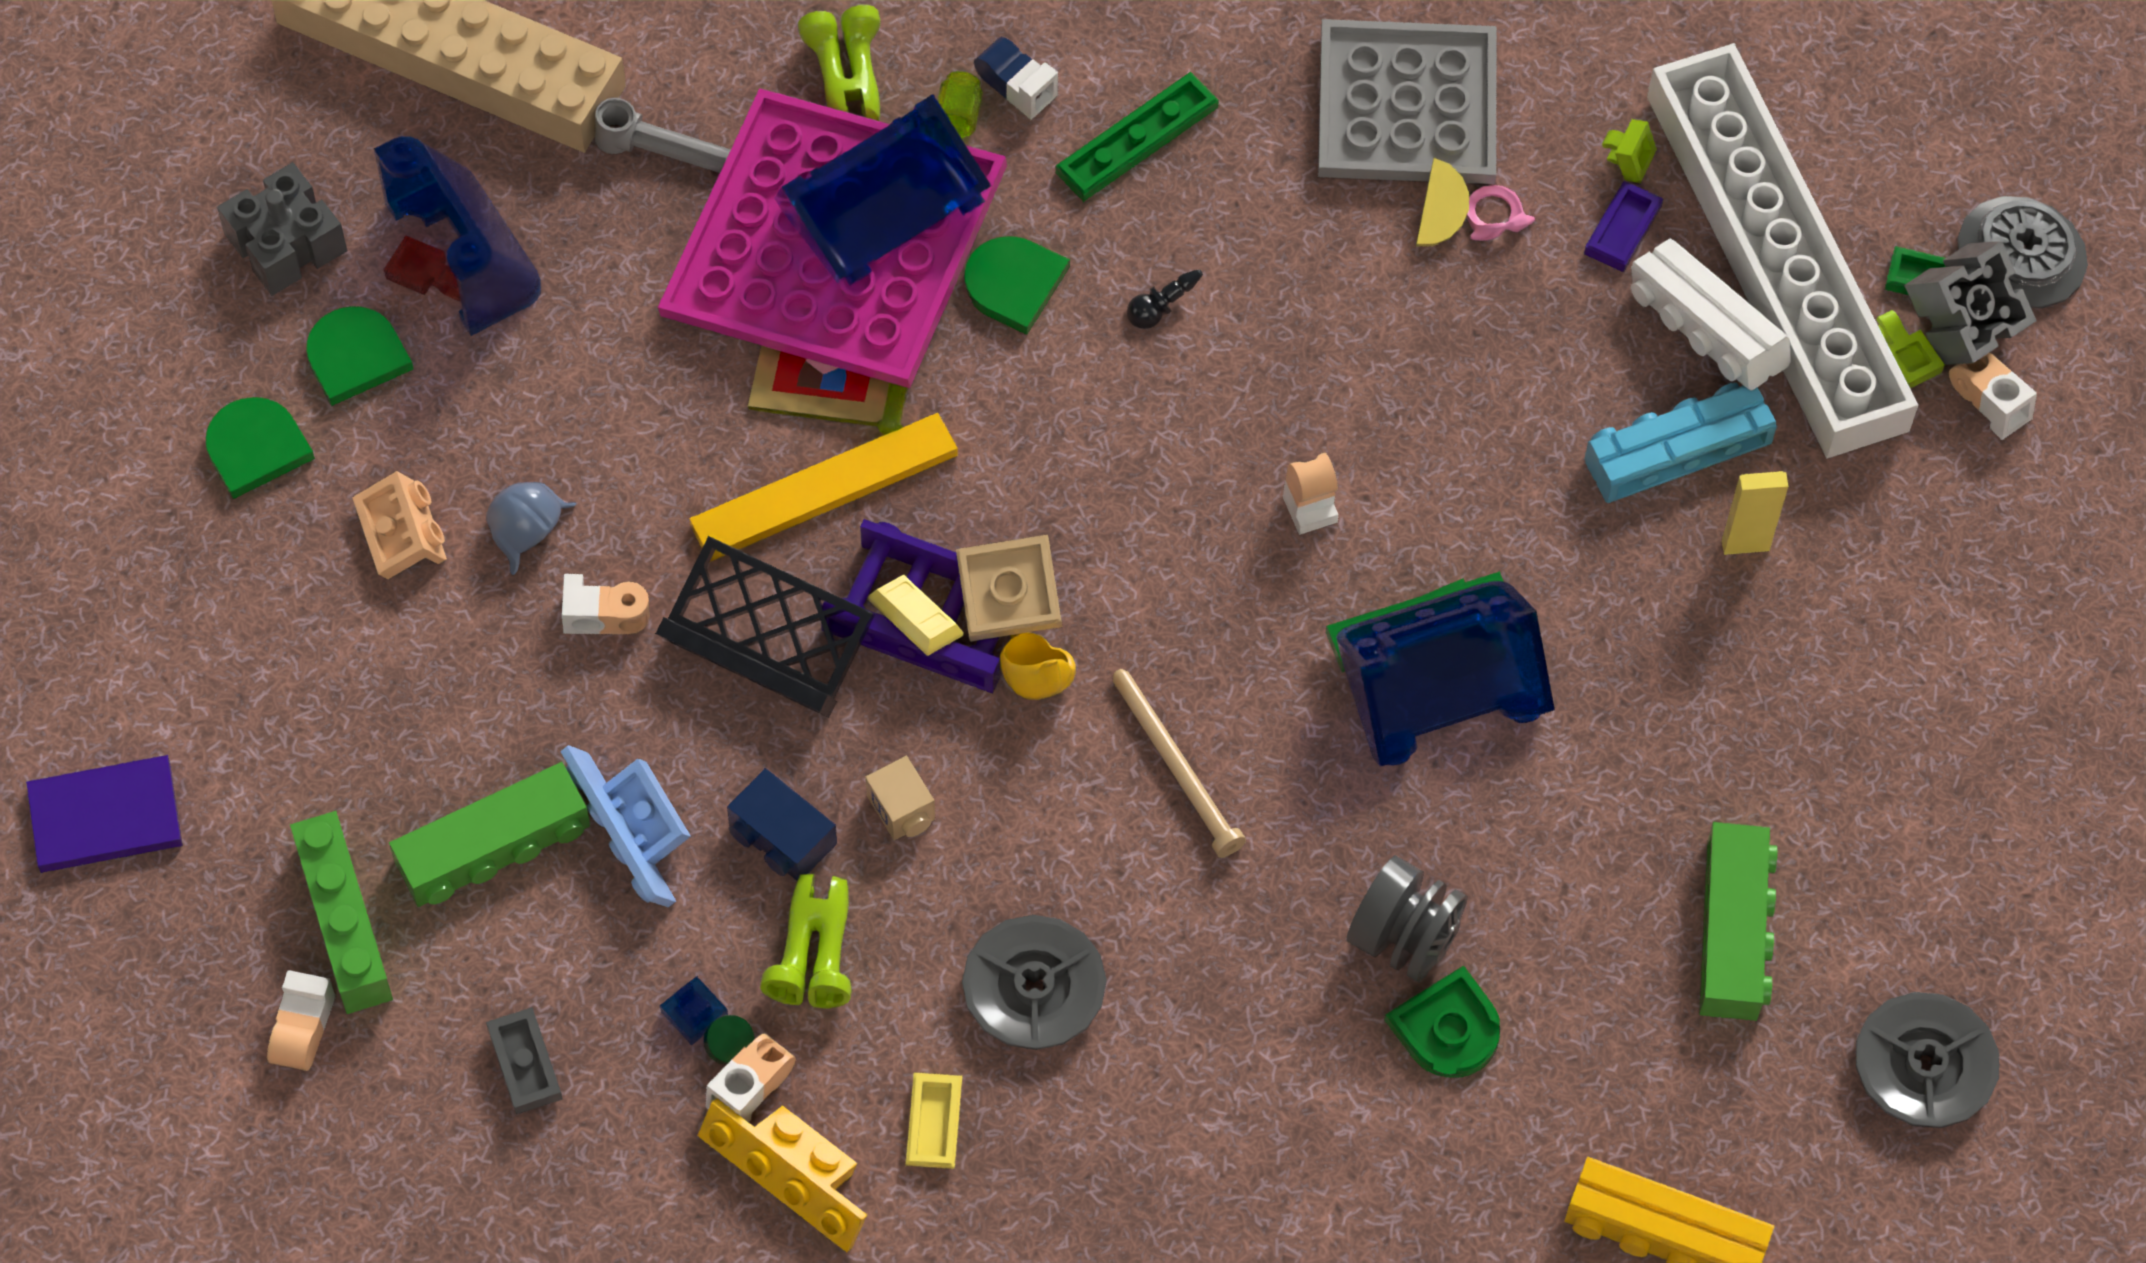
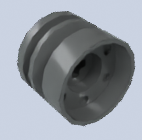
[1346,855,1468,983]

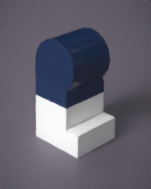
[974,37,1058,120]

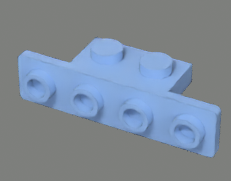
[561,745,691,907]

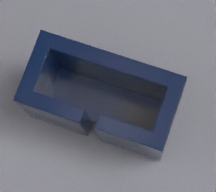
[727,768,837,881]

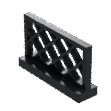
[655,536,875,718]

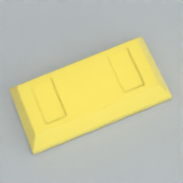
[867,575,963,656]
[906,1073,962,1169]

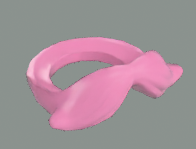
[1466,185,1535,241]

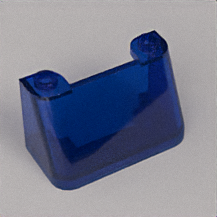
[774,94,991,286]
[374,136,542,336]
[1336,581,1555,767]

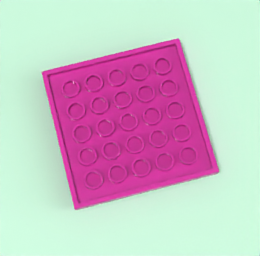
[658,88,1007,388]

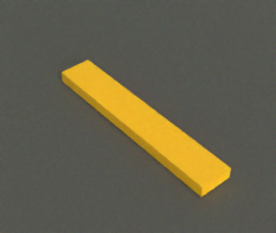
[689,412,958,562]

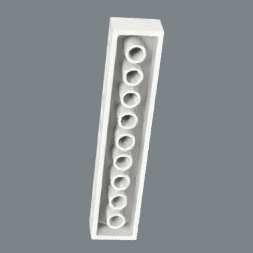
[1647,43,1918,459]

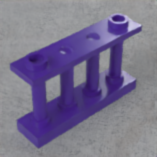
[821,519,1000,694]

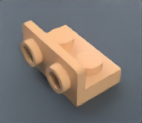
[352,471,447,579]

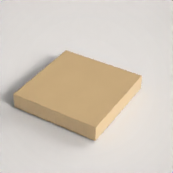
[956,535,1062,641]

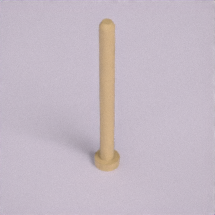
[1113,669,1246,858]

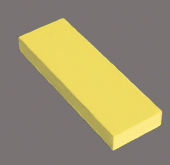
[1722,471,1789,555]

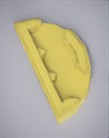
[1416,158,1469,246]

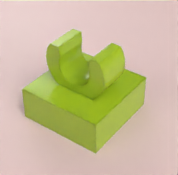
[1602,119,1657,183]

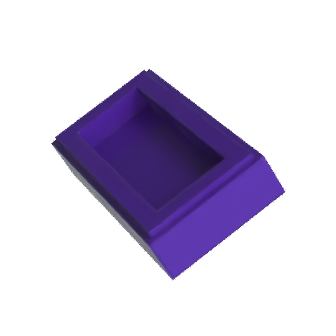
[1584,181,1664,273]

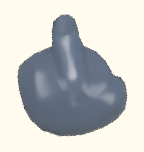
[486,482,576,575]

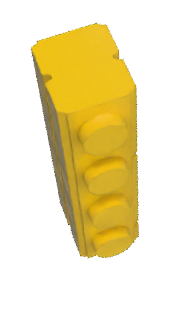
[1564,1156,1775,1263]

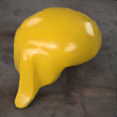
[999,632,1076,700]

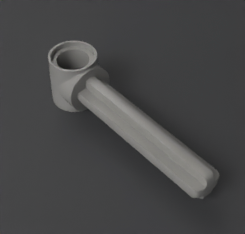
[595,98,731,173]

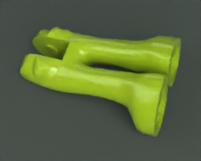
[798,5,881,121]
[760,873,852,1009]

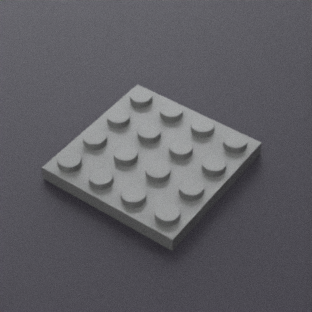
[1318,19,1496,184]

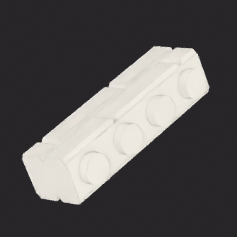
[1631,238,1791,391]

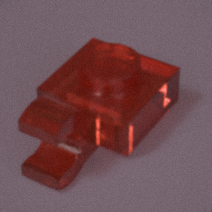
[383,236,469,301]

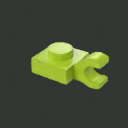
[1876,310,1945,389]

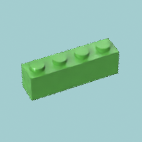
[389,762,590,907]
[290,811,393,1014]
[1699,822,1778,1021]

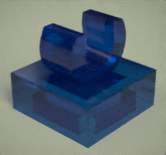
[660,976,728,1046]

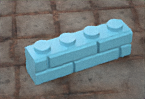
[1584,383,1777,504]

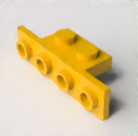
[697,1098,867,1252]

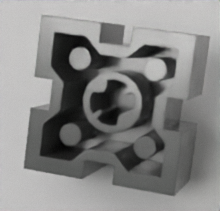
[217,162,347,296]
[1905,241,2036,365]

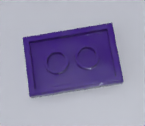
[26,755,183,873]

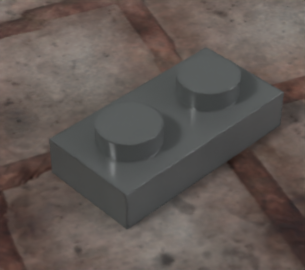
[486,1007,563,1115]

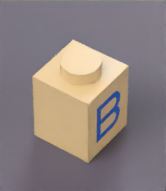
[865,755,935,840]

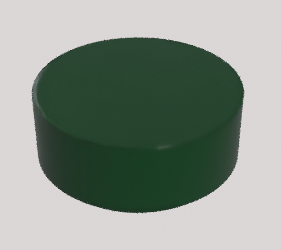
[703,1015,755,1065]

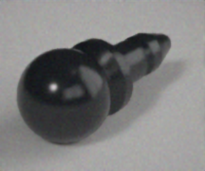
[1127,269,1203,329]

